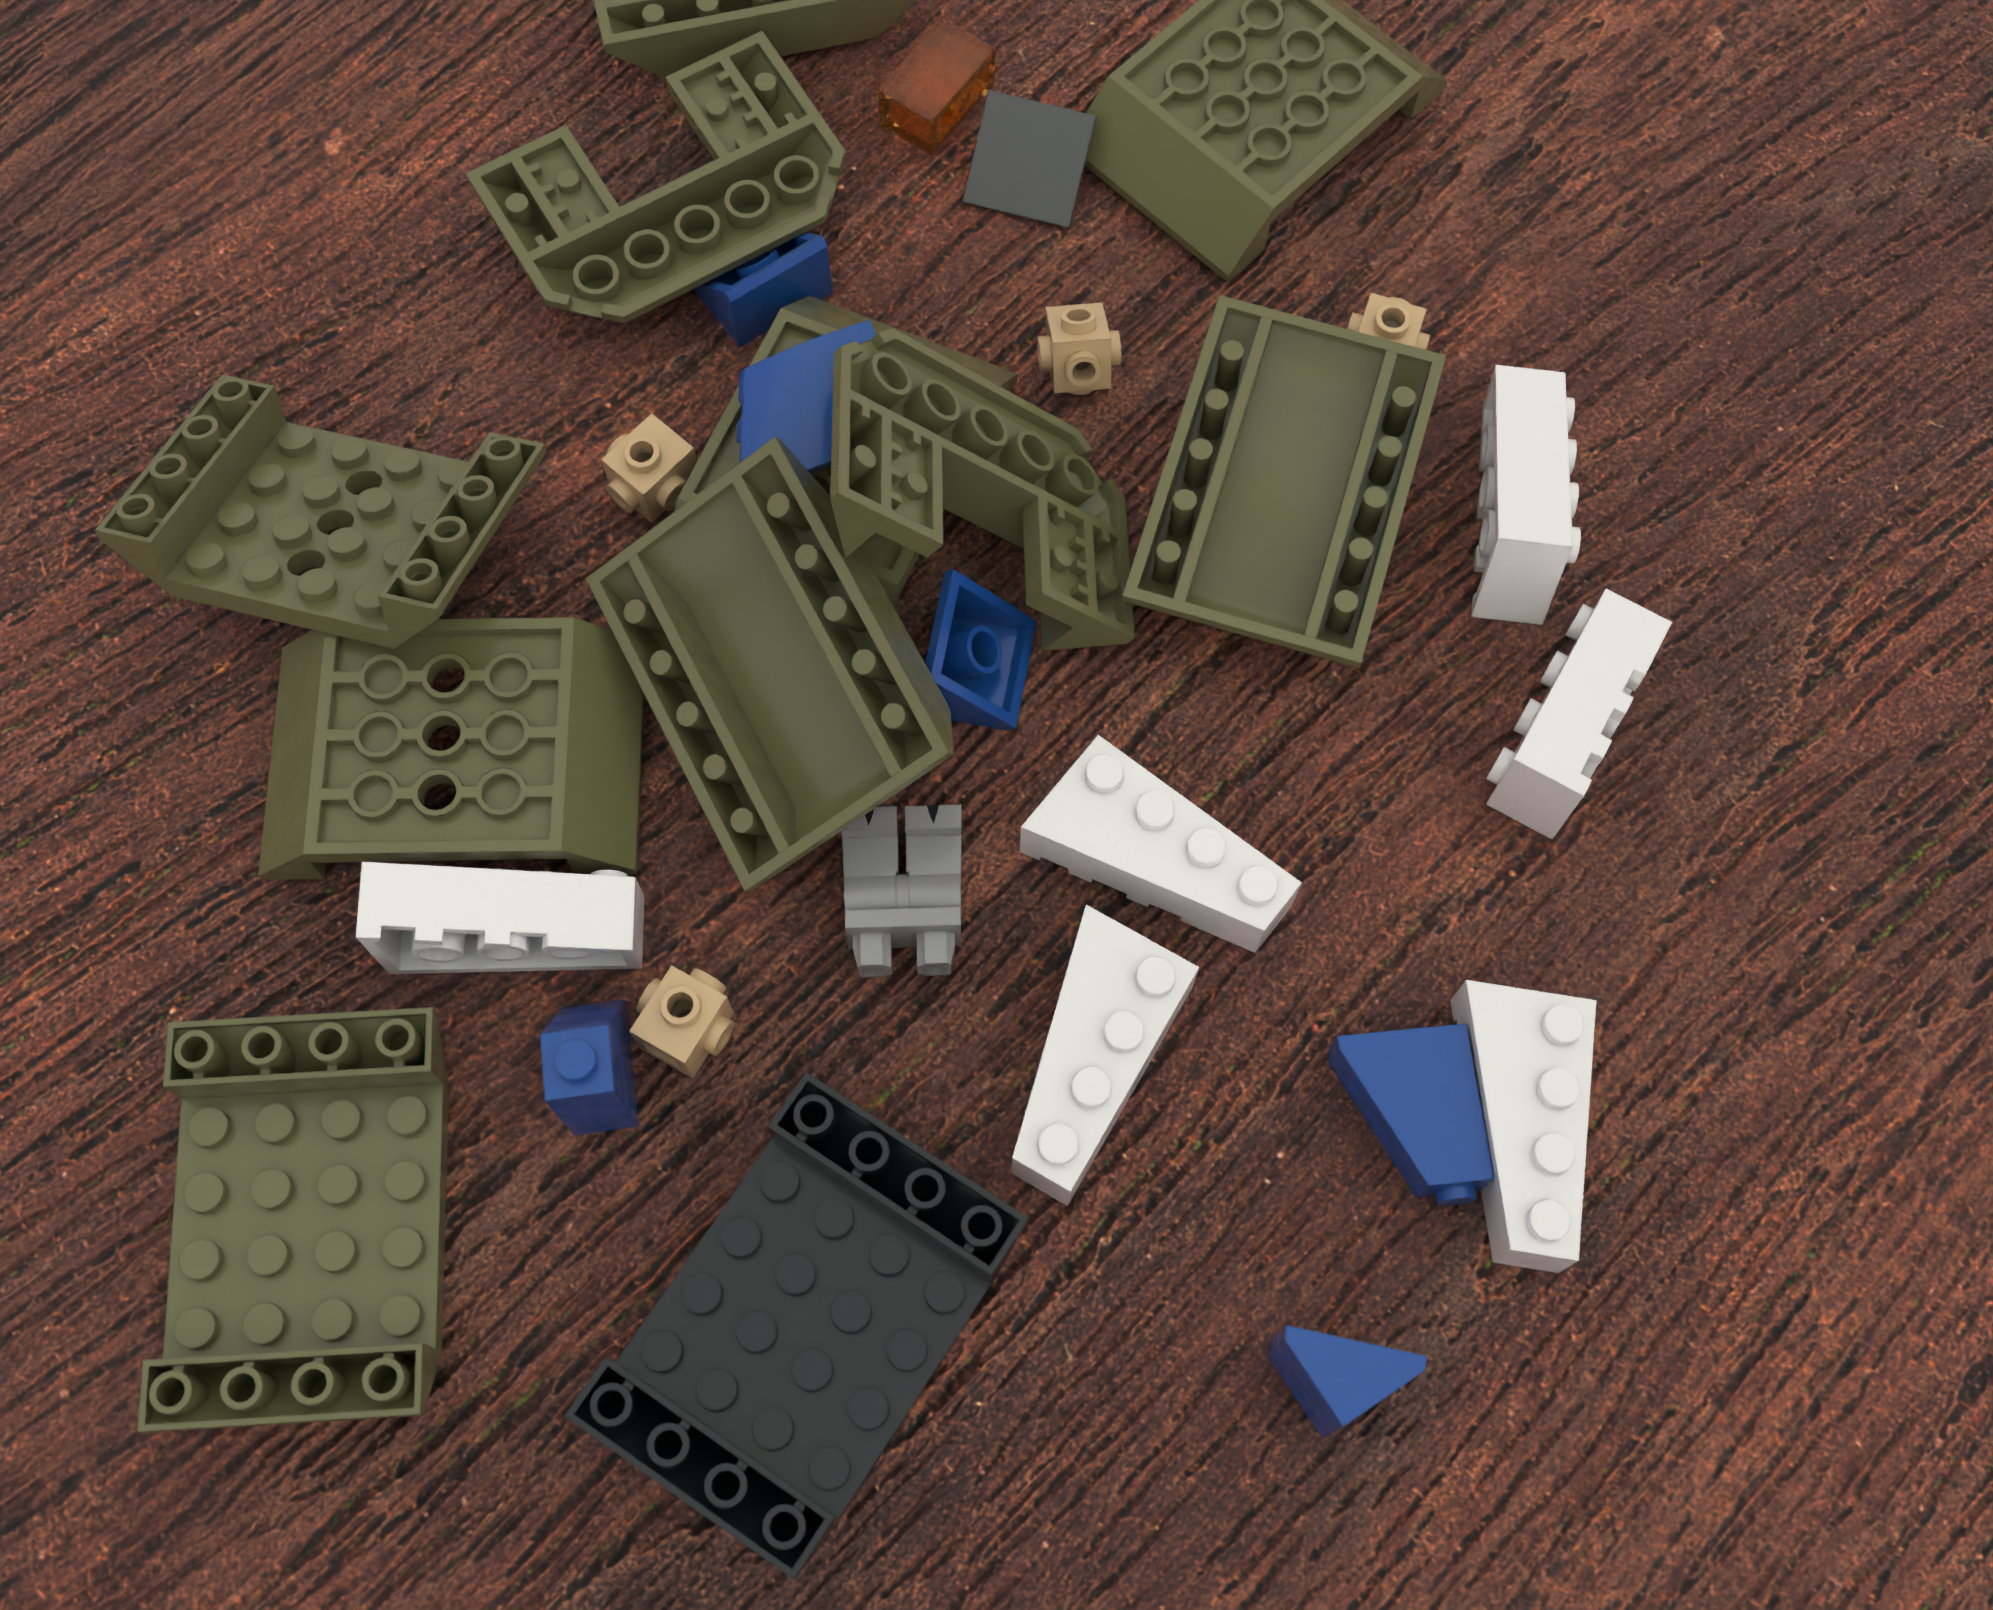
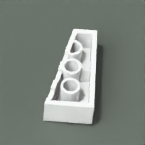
[1471,365,1581,625]
[1486,589,1672,839]
[1020,735,1302,953]
[356,862,644,974]
[1011,905,1199,1206]
[1450,980,1596,1273]

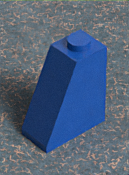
[540,999,639,1136]
[1328,1024,1495,1206]

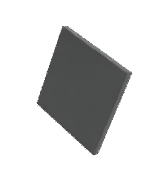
[963,90,1097,228]

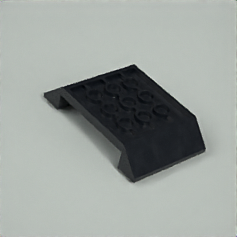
[565,1072,1029,1580]

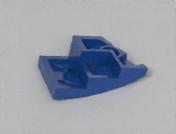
[736,320,876,473]

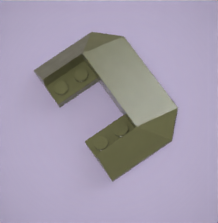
[465,31,846,323]
[830,327,1135,651]

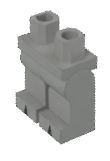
[841,805,962,978]

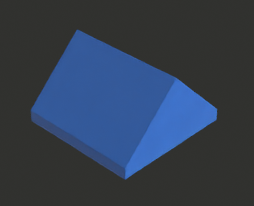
[694,232,833,348]
[925,569,1037,730]
[1267,1325,1427,1438]

